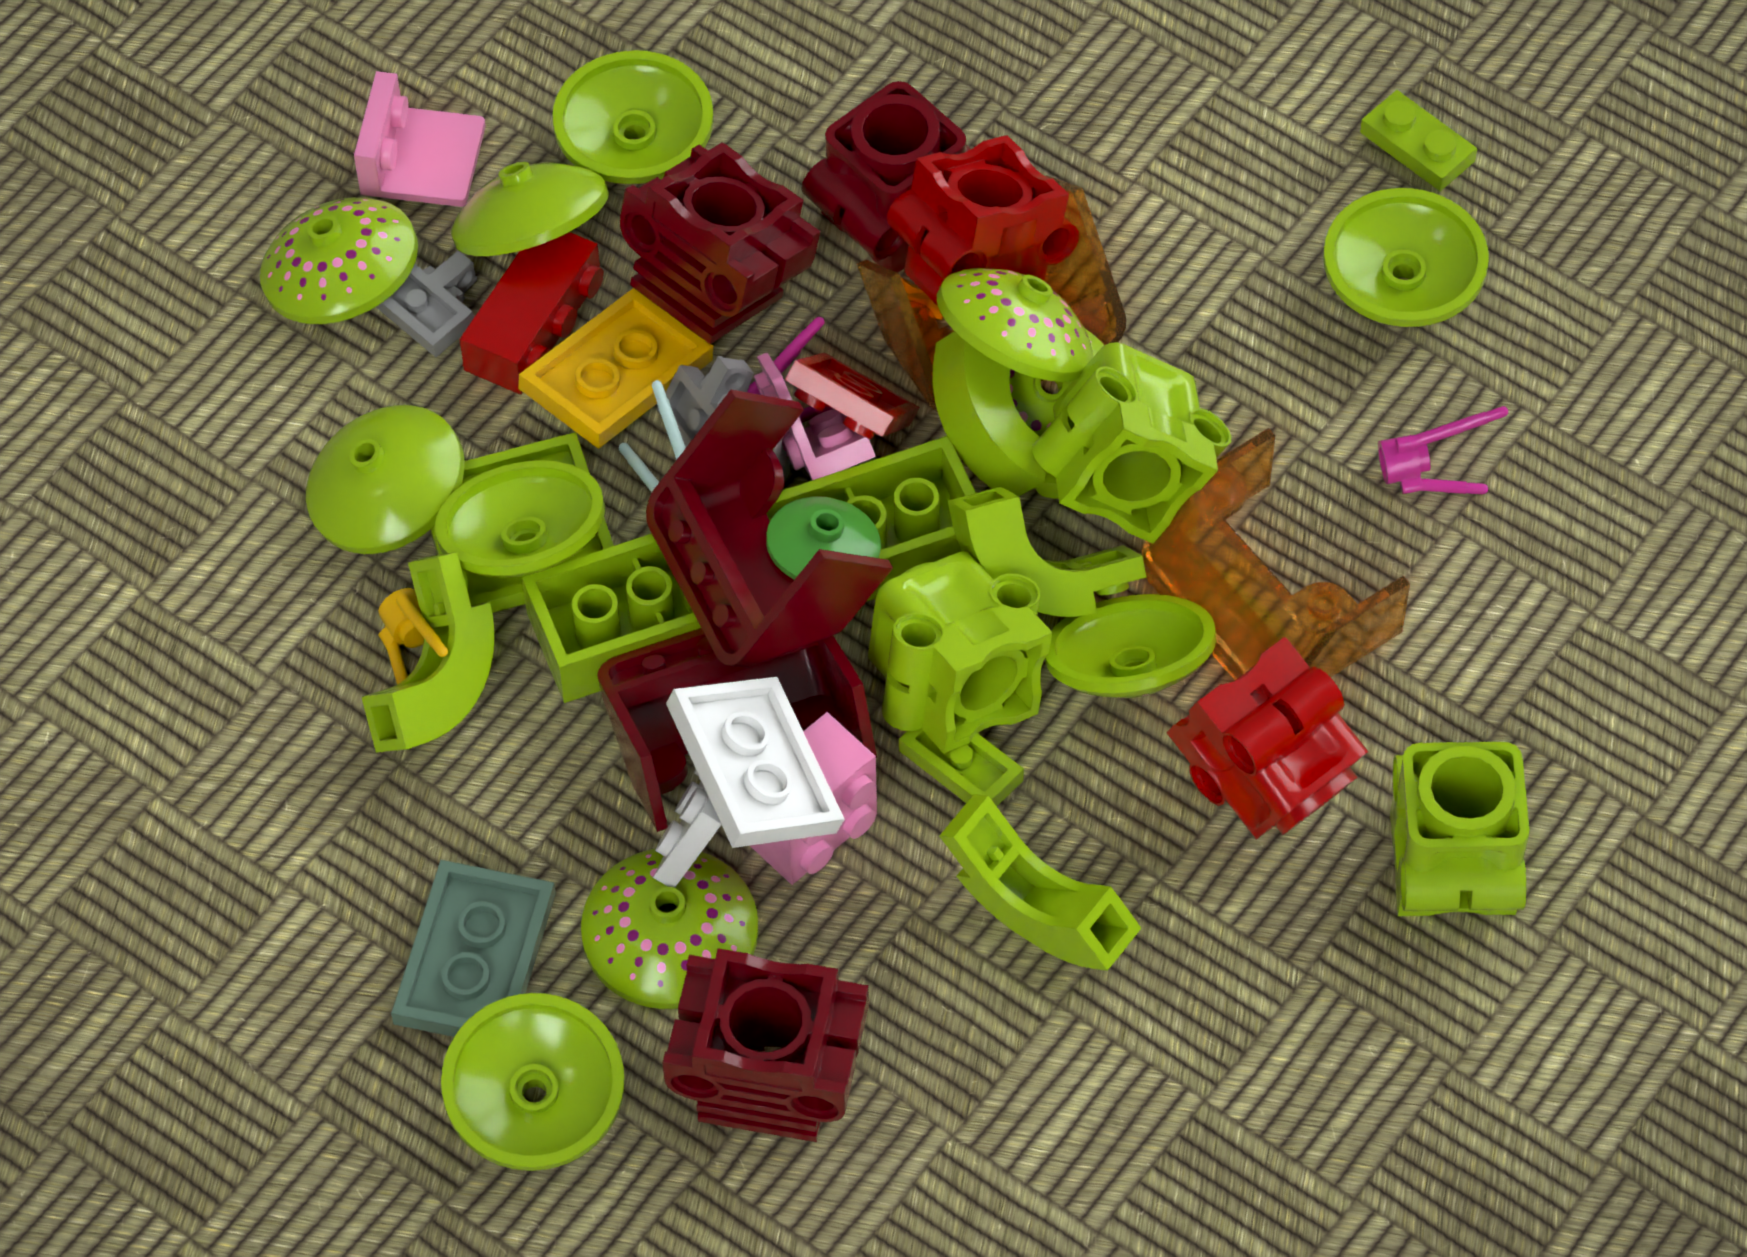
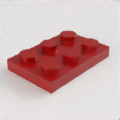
[785,352,920,439]

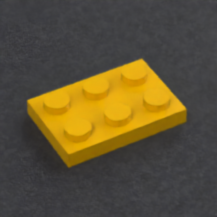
[518,288,714,449]

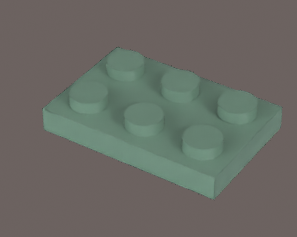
[391,860,556,1037]

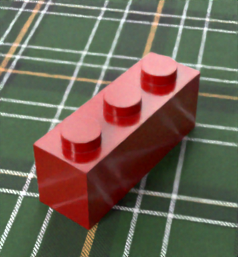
[459,232,604,395]

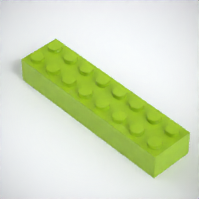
[521,436,976,703]

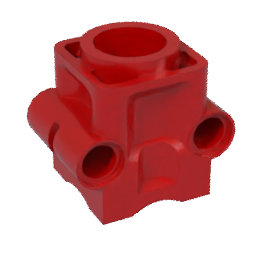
[887,135,1079,306]
[1166,636,1369,840]

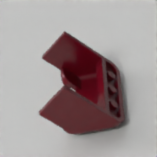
[646,389,893,668]
[597,628,877,832]

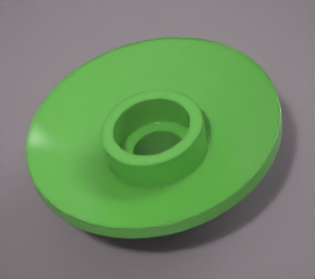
[766,497,881,580]

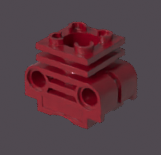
[620,142,821,344]
[662,948,869,1142]

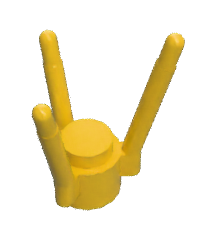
[378,588,448,684]

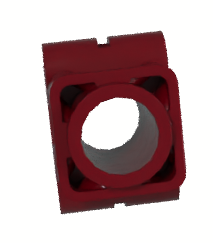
[801,81,971,277]

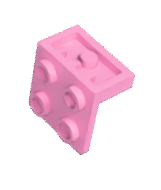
[354,71,486,207]
[754,353,876,480]

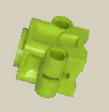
[1032,342,1232,544]
[868,551,1052,754]
[1390,742,1530,916]

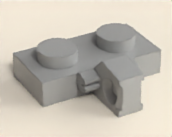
[376,250,477,357]
[657,356,754,447]

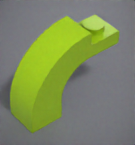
[932,331,1059,499]
[948,487,1146,617]
[361,552,495,753]
[939,794,1141,971]

